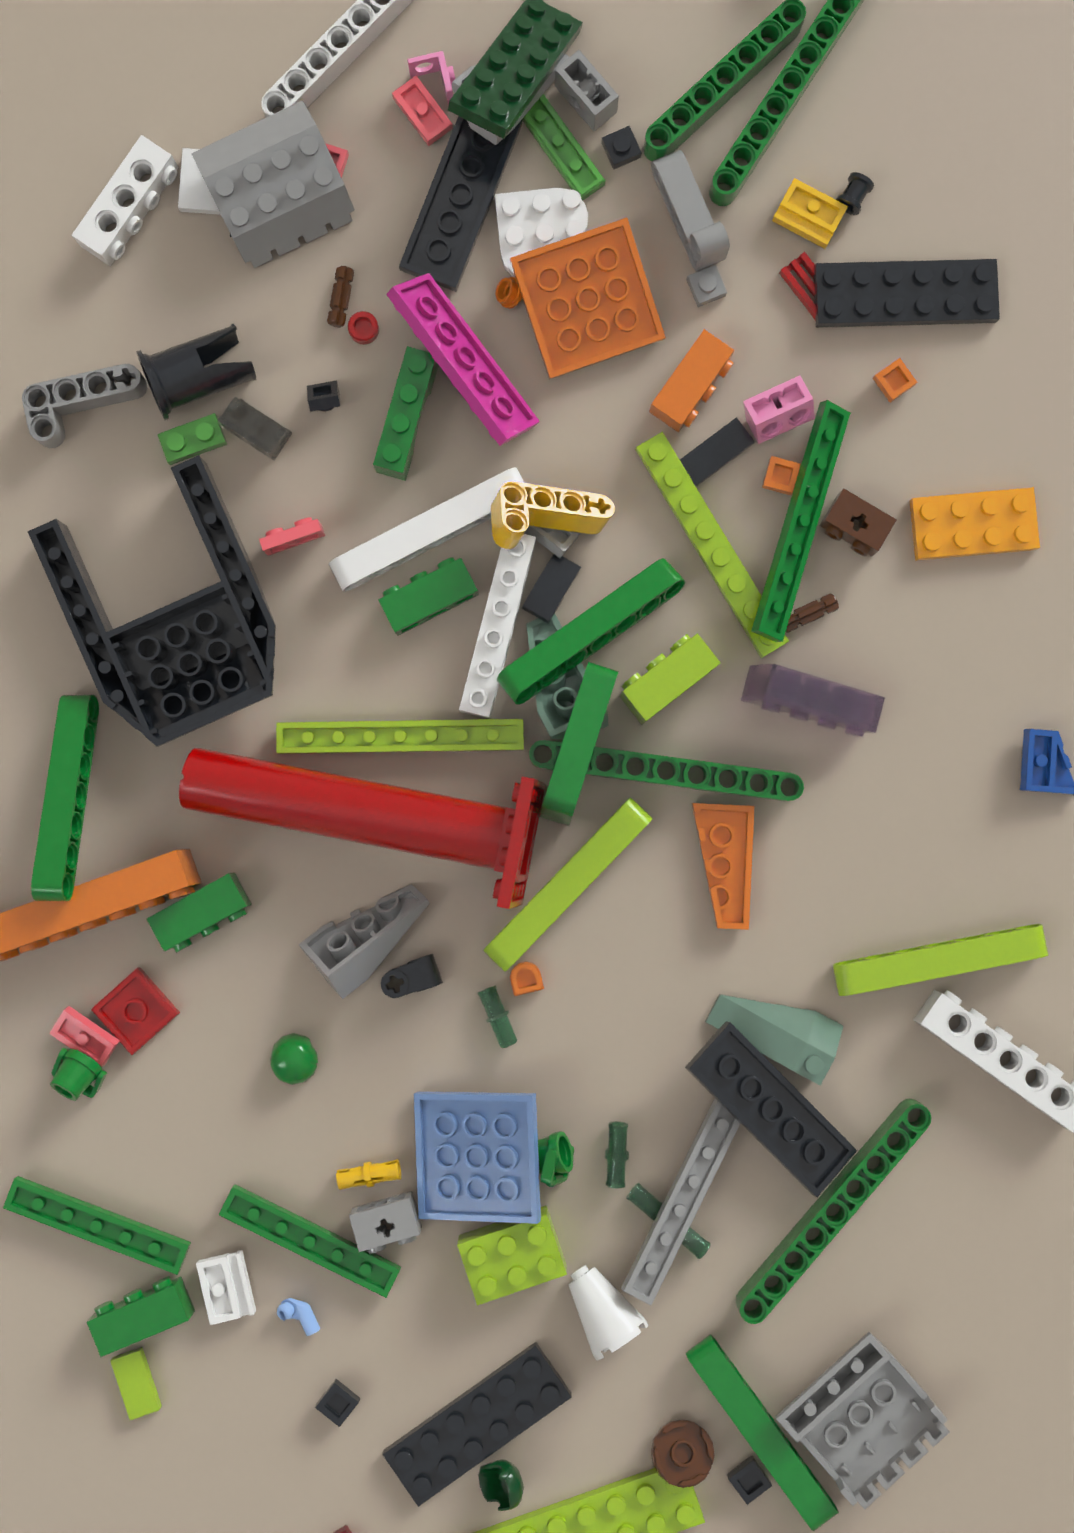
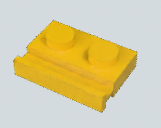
[772,178,848,249]

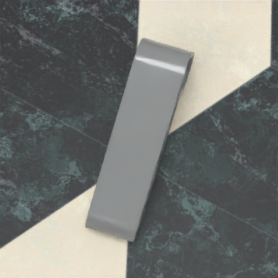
[651,150,730,271]
[22,364,148,448]

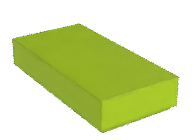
[110,1347,162,1420]

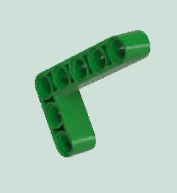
[540,662,619,826]

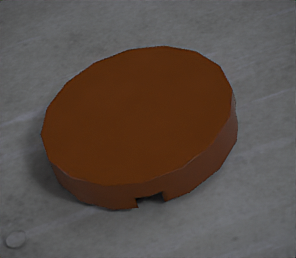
[651,1420,715,1488]

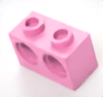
[743,375,815,444]

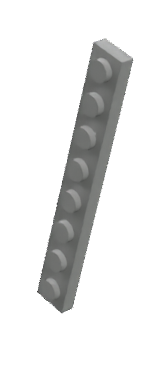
[621,1098,740,1305]

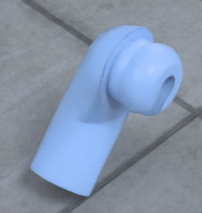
[277,1298,320,1336]

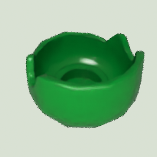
[270,1033,318,1085]

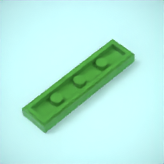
[522,94,606,200]

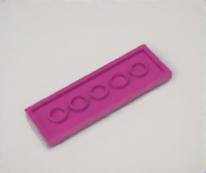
[386,273,540,446]

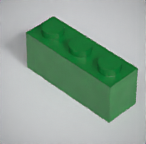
[378,557,479,636]
[147,872,252,953]
[87,1276,195,1357]

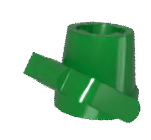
[50,1048,107,1101]
[538,1131,574,1187]

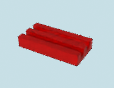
[779,251,816,321]

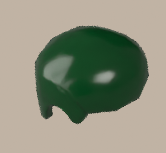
[478,1459,524,1511]

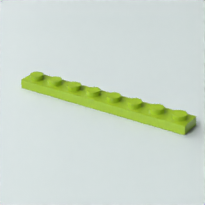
[635,431,789,658]
[276,719,524,754]

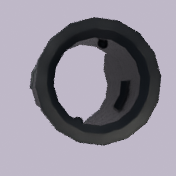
[136,324,256,420]

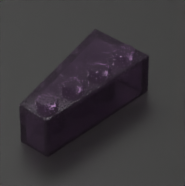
[741,664,885,737]

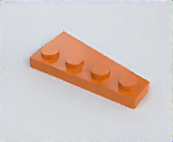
[692,803,755,930]

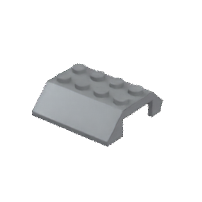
[191,100,355,268]
[775,1332,950,1509]

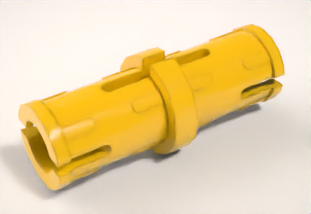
[336,1159,402,1190]

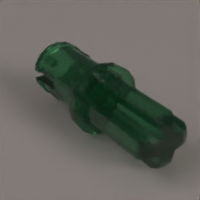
[477,985,517,1048]

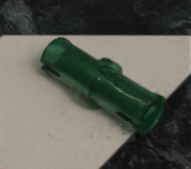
[605,1121,629,1189]

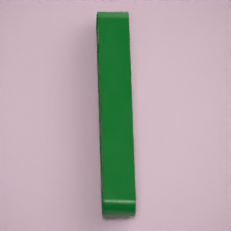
[643,0,806,161]
[497,558,685,705]
[31,695,99,901]
[686,1334,839,1531]

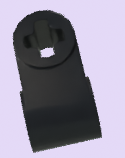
[381,954,443,998]

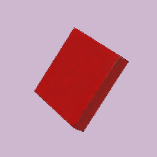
[91,967,180,1055]

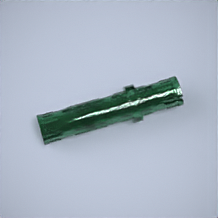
[626,1183,711,1259]

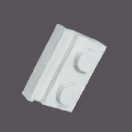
[196,1250,256,1325]

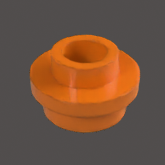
[495,277,522,309]

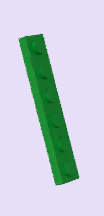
[3,1176,191,1275]
[219,1184,401,1298]

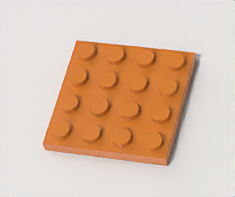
[510,217,666,380]

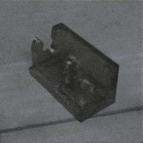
[217,397,292,461]

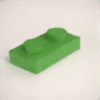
[157,413,227,465]

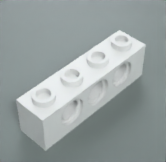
[72,135,179,266]

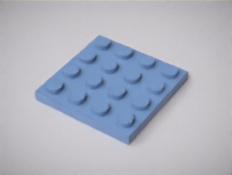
[414,1092,541,1224]

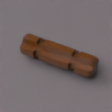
[327,266,354,328]
[786,594,839,633]

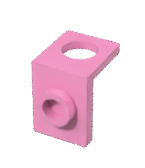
[407,51,455,105]

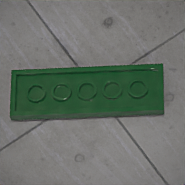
[448,0,583,139]

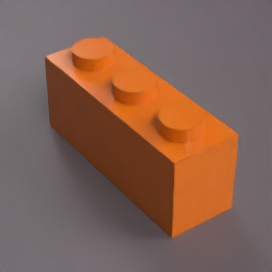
[649,329,734,433]

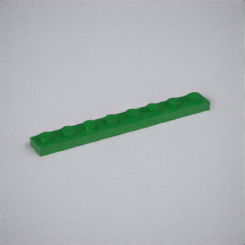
[751,400,851,642]

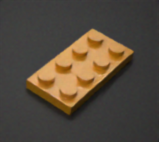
[909,487,1040,561]

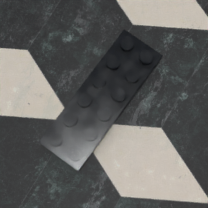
[399,116,522,292]
[814,259,1000,328]
[685,1021,857,1198]
[383,1342,572,1507]

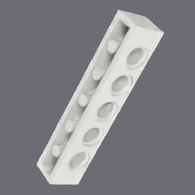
[459,534,536,719]
[913,990,1074,1133]

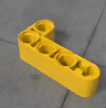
[491,481,615,549]

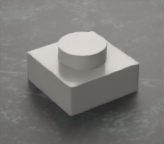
[686,264,727,307]

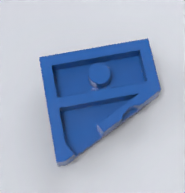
[1020,729,1074,795]

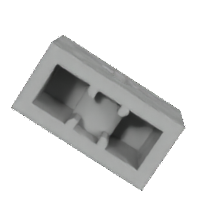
[555,50,619,131]
[349,1191,422,1253]

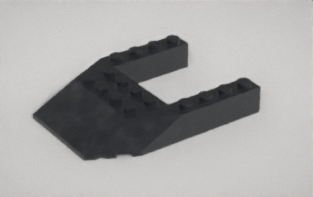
[27,455,276,747]

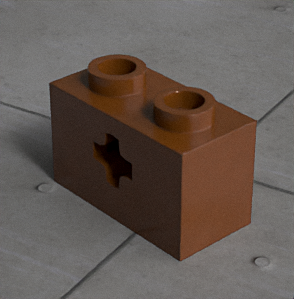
[819,488,897,556]

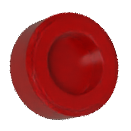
[348,311,379,345]

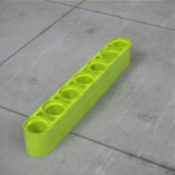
[483,797,653,972]
[833,924,1048,996]

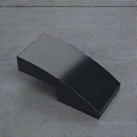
[522,554,581,623]

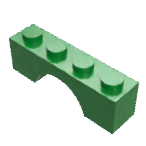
[373,346,439,481]

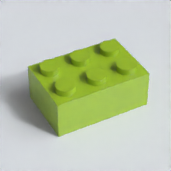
[619,633,721,725]
[457,1205,567,1305]

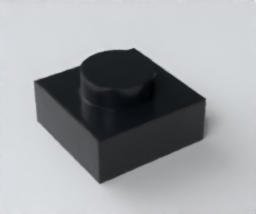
[601,125,642,170]
[307,380,340,412]
[315,1379,360,1427]
[727,1456,772,1505]

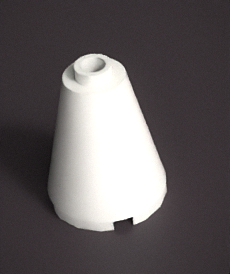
[568,1265,649,1361]

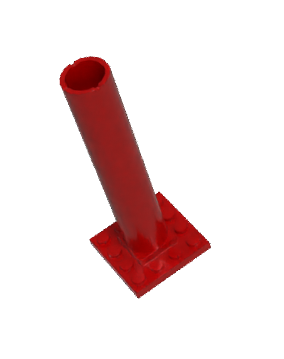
[179,748,546,909]

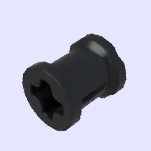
[836,172,874,215]

